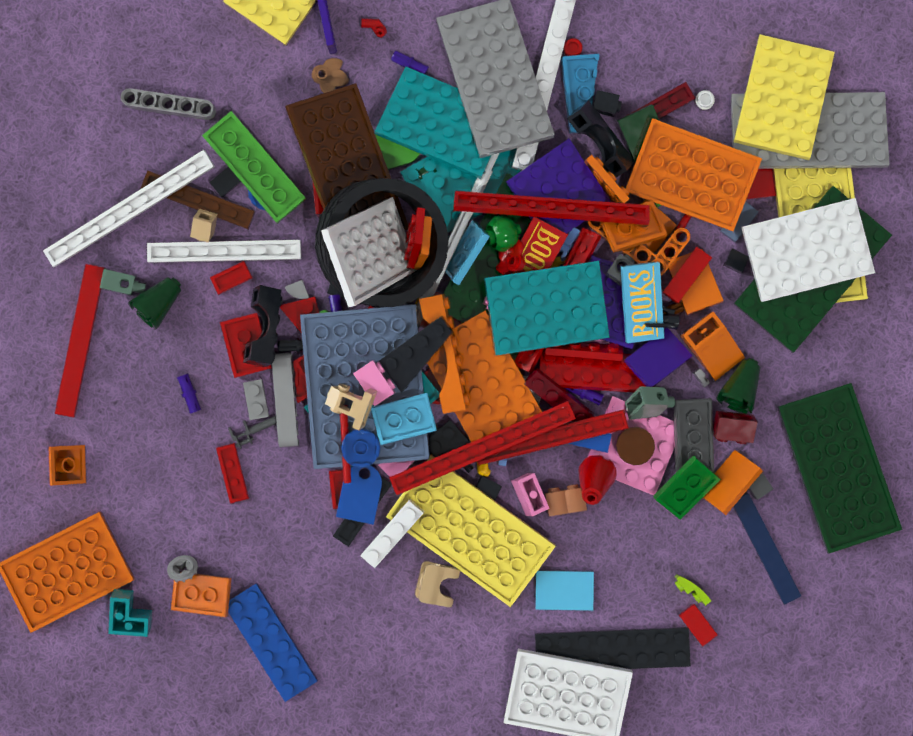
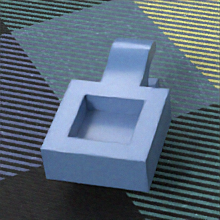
[559,227,580,261]

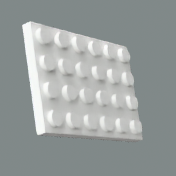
[321,197,416,307]
[742,198,875,302]
[504,649,633,736]

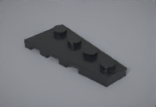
[379,316,453,393]

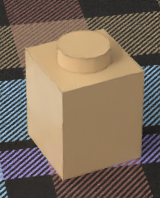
[190,209,218,242]

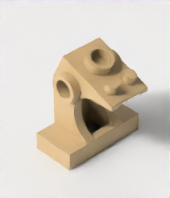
[325,384,377,430]

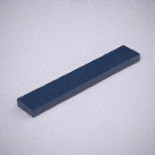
[734,493,801,605]

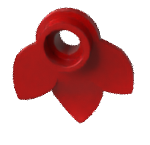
[496,239,525,274]

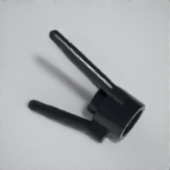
[646,306,679,330]

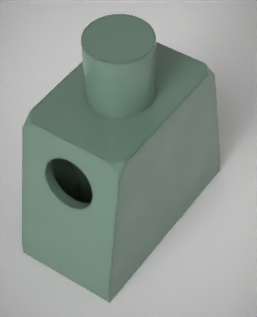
[100,269,146,296]
[625,386,675,420]

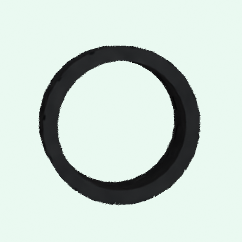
[315,178,449,307]

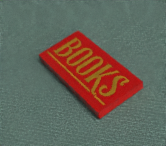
[502,217,568,275]

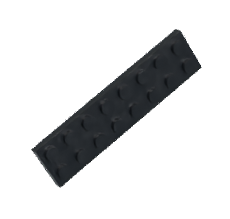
[535,627,691,669]

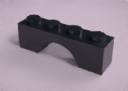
[567,100,635,178]
[243,285,283,367]

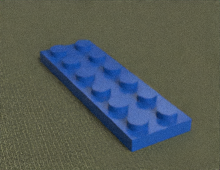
[228,583,318,702]

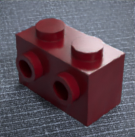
[713,411,758,444]

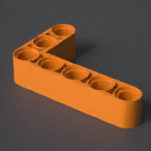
[588,221,690,276]

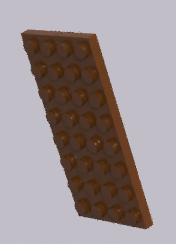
[285,83,409,231]

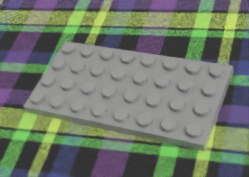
[436,0,555,158]
[731,92,889,169]

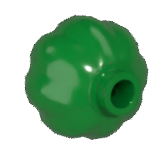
[485,215,521,252]

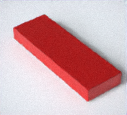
[663,247,712,304]
[216,443,249,503]

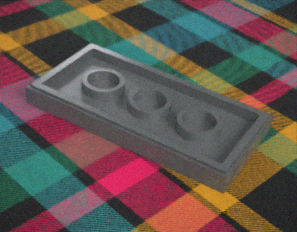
[673,398,714,472]

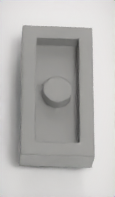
[243,379,269,420]

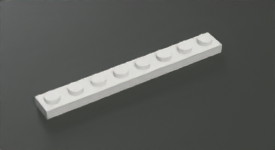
[147,240,301,263]

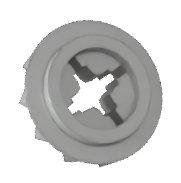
[167,555,199,583]

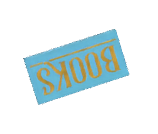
[620,261,664,343]

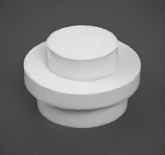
[695,90,715,110]

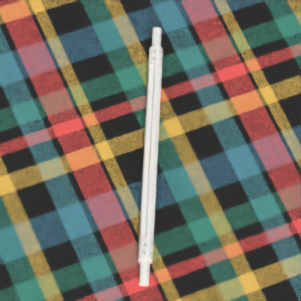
[416,153,499,327]

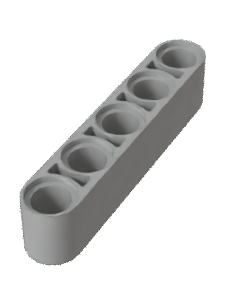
[121,88,216,120]
[272,353,299,448]

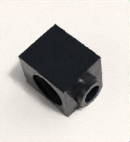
[593,90,622,117]

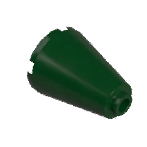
[128,277,181,330]
[716,358,761,414]

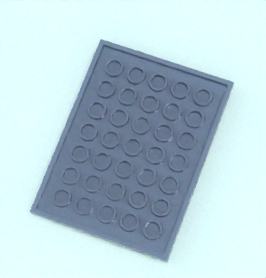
[300,304,430,469]

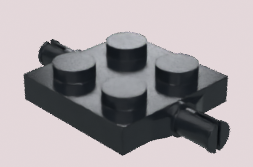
[428,420,474,473]

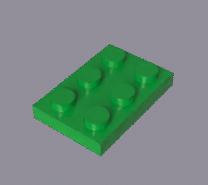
[653,455,721,520]

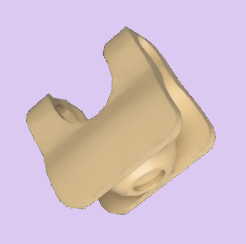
[415,561,460,607]

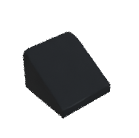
[723,248,749,274]
[475,475,502,500]

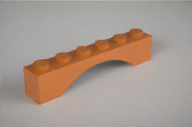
[419,294,470,414]

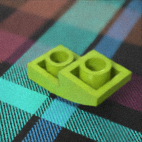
[674,575,711,606]

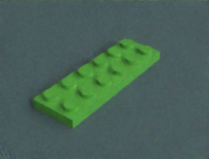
[202,111,306,224]

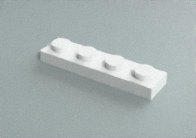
[360,499,425,568]

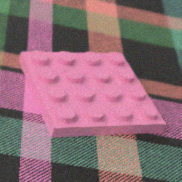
[588,396,675,495]

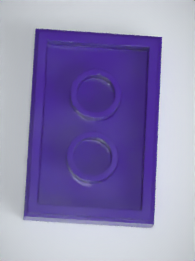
[318,0,337,54]
[624,328,693,387]

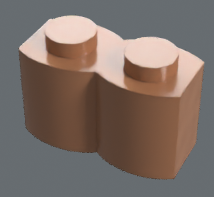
[544,484,587,516]

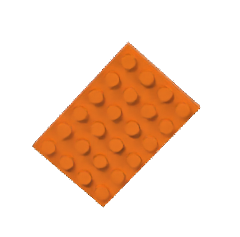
[626,118,762,231]
[427,310,542,442]
[0,511,135,633]

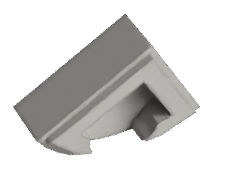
[285,280,310,299]
[692,369,709,388]

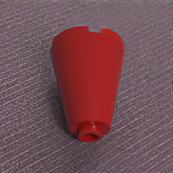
[578,455,617,505]

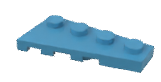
[561,54,600,134]

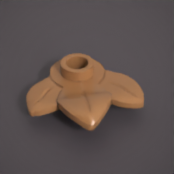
[311,58,349,93]

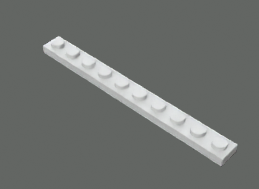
[512,0,576,171]
[43,150,215,267]

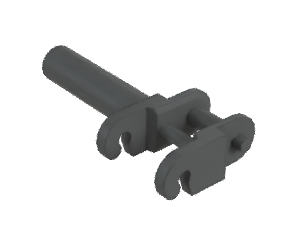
[228,416,277,449]

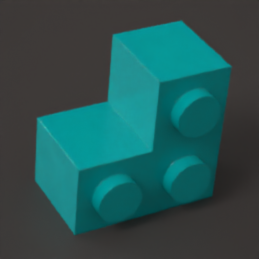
[108,589,152,637]

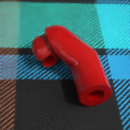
[361,18,387,38]

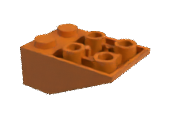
[680,311,745,381]

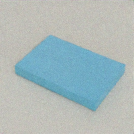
[445,220,490,285]
[371,393,437,445]
[535,570,594,610]

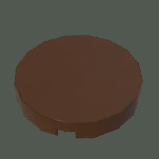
[616,427,655,465]

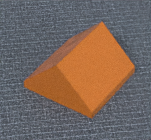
[49,445,86,486]

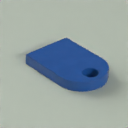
[336,465,382,525]

